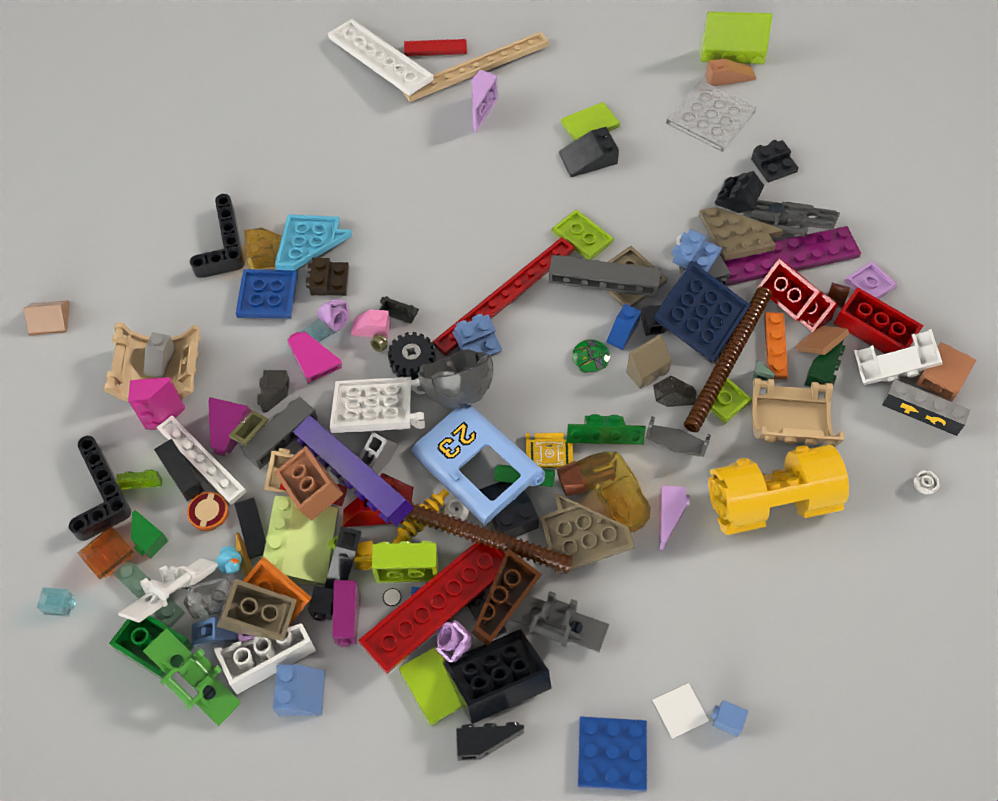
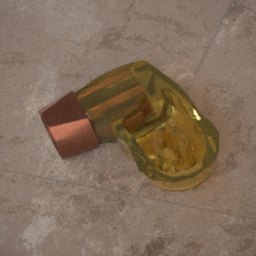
[557,452,651,532]

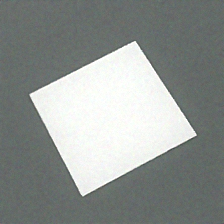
[653,683,709,739]

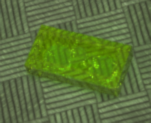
[116,470,162,490]

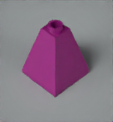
[208,397,252,456]

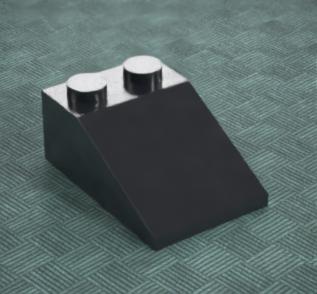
[559,127,619,177]
[479,482,539,538]

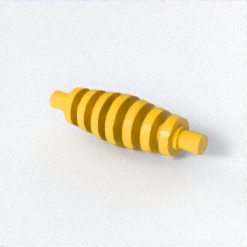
[392,489,449,544]

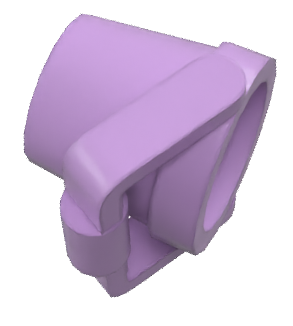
[317,299,350,331]
[436,620,472,662]

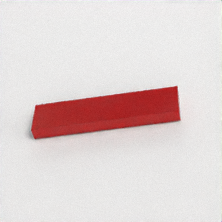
[404,39,467,56]

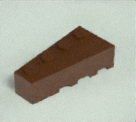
[471,548,542,646]

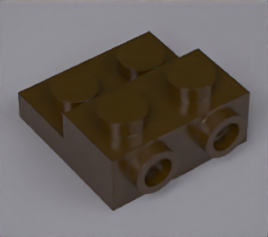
[306,258,349,296]

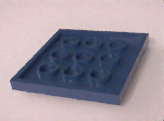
[652,261,751,363]

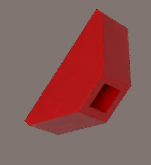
[343,497,404,527]

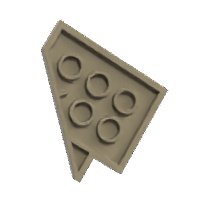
[699,207,783,261]
[540,494,635,575]

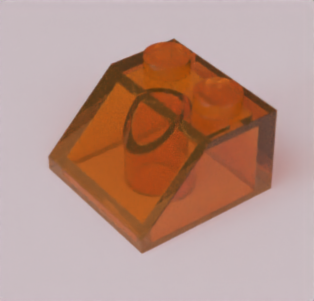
[77,526,134,579]

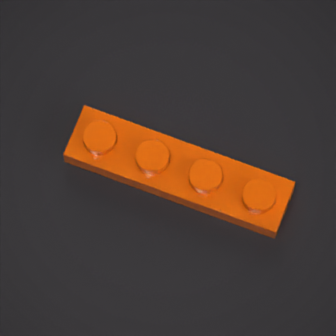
[764,312,788,380]

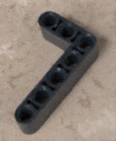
[189,194,245,278]
[68,436,131,541]

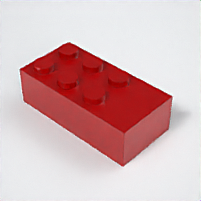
[834,287,924,354]

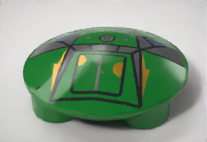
[572,339,610,373]

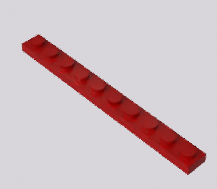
[433,237,574,356]

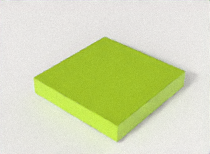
[710,378,752,424]

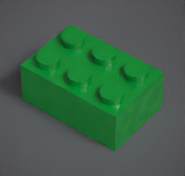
[108,615,194,680]

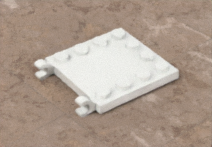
[330,377,425,433]

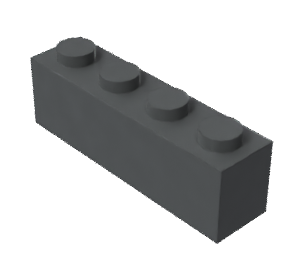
[241,396,318,469]

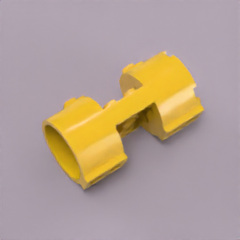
[708,445,849,535]

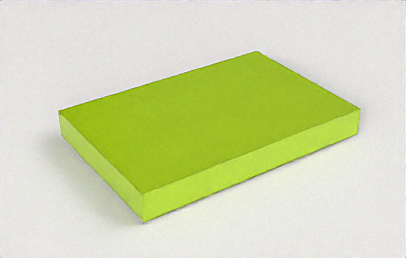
[561,102,620,141]
[552,209,614,260]
[398,646,462,726]

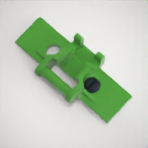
[143,628,241,726]

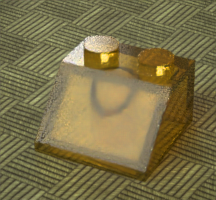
[244,228,282,269]

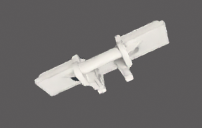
[118,558,218,622]

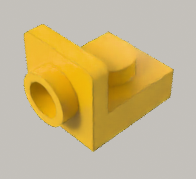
[354,540,373,570]

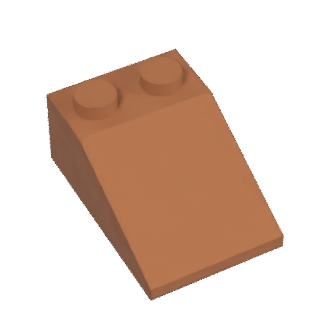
[275,446,343,521]

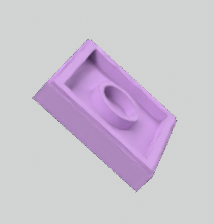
[844,261,898,299]

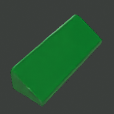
[494,464,555,487]

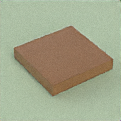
[796,326,850,355]

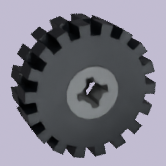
[388,332,436,380]

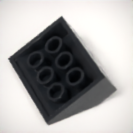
[443,629,552,724]

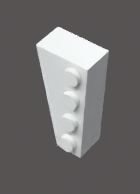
[214,623,316,694]

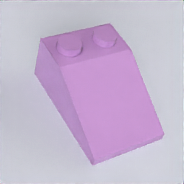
[471,70,498,132]

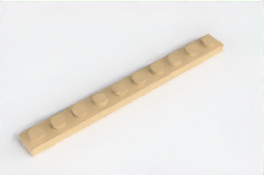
[402,32,549,102]

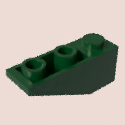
[804,340,845,387]

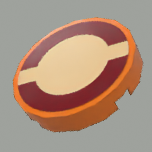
[187,492,229,531]

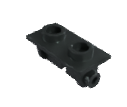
[379,296,419,324]

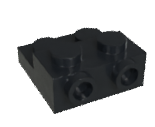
[751,140,798,183]

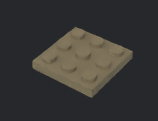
[606,246,668,307]

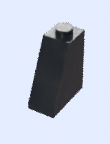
[154,439,204,501]

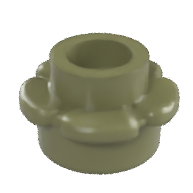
[371,334,388,352]

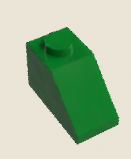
[131,510,168,559]

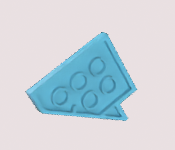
[275,214,352,271]

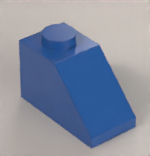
[606,304,641,350]

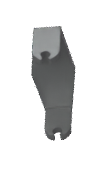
[645,416,711,457]

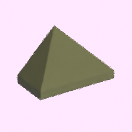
[229,410,268,446]

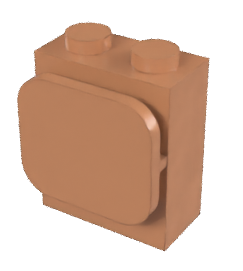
[916,342,976,402]

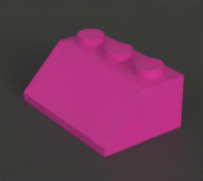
[128,377,185,430]

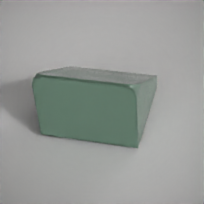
[752,361,775,382]

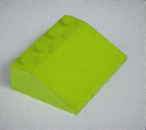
[700,11,773,64]

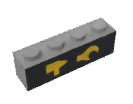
[882,379,970,436]

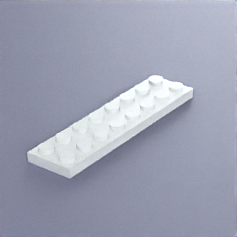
[328,19,434,96]

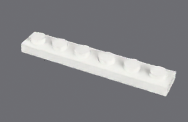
[157,416,246,505]

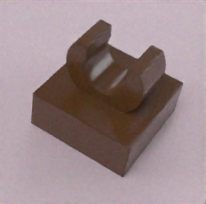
[827,283,850,306]

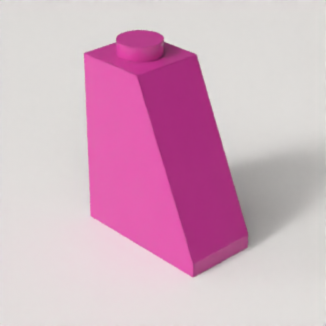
[287,331,342,383]

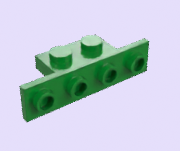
[566,414,646,445]

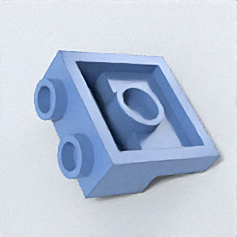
[672,229,722,272]
[452,313,503,356]

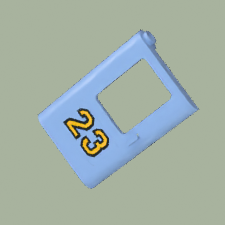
[411,403,545,526]

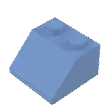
[273,665,325,716]

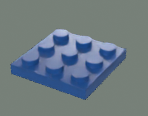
[235,269,298,319]
[578,716,647,792]

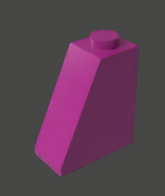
[332,580,361,647]

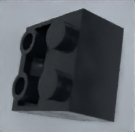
[714,171,765,213]

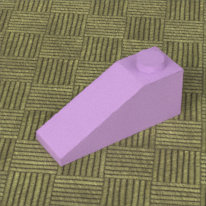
[659,486,690,550]

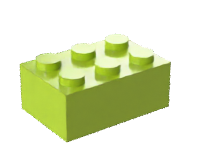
[372,541,438,583]

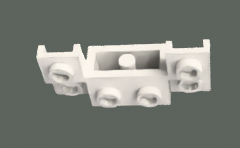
[854,329,943,385]

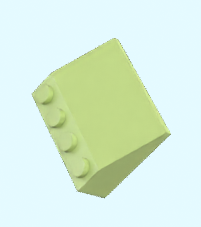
[263,496,339,585]

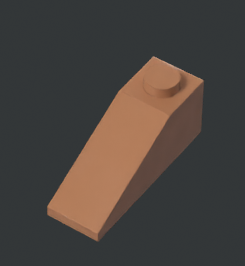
[705,59,756,87]

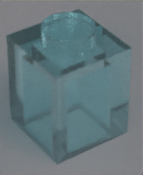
[37,587,75,616]

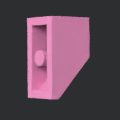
[351,309,390,338]

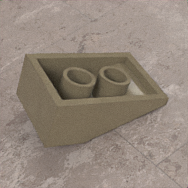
[216,579,297,641]

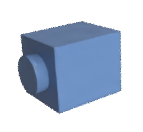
[711,700,748,737]

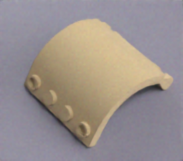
[104,322,201,402]
[752,378,844,447]

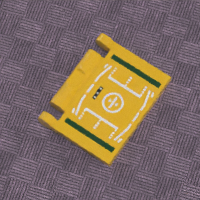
[526,433,573,468]

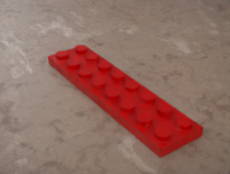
[358,541,505,674]

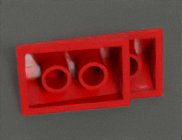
[757,259,837,332]

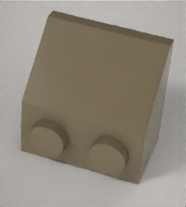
[626,334,672,388]

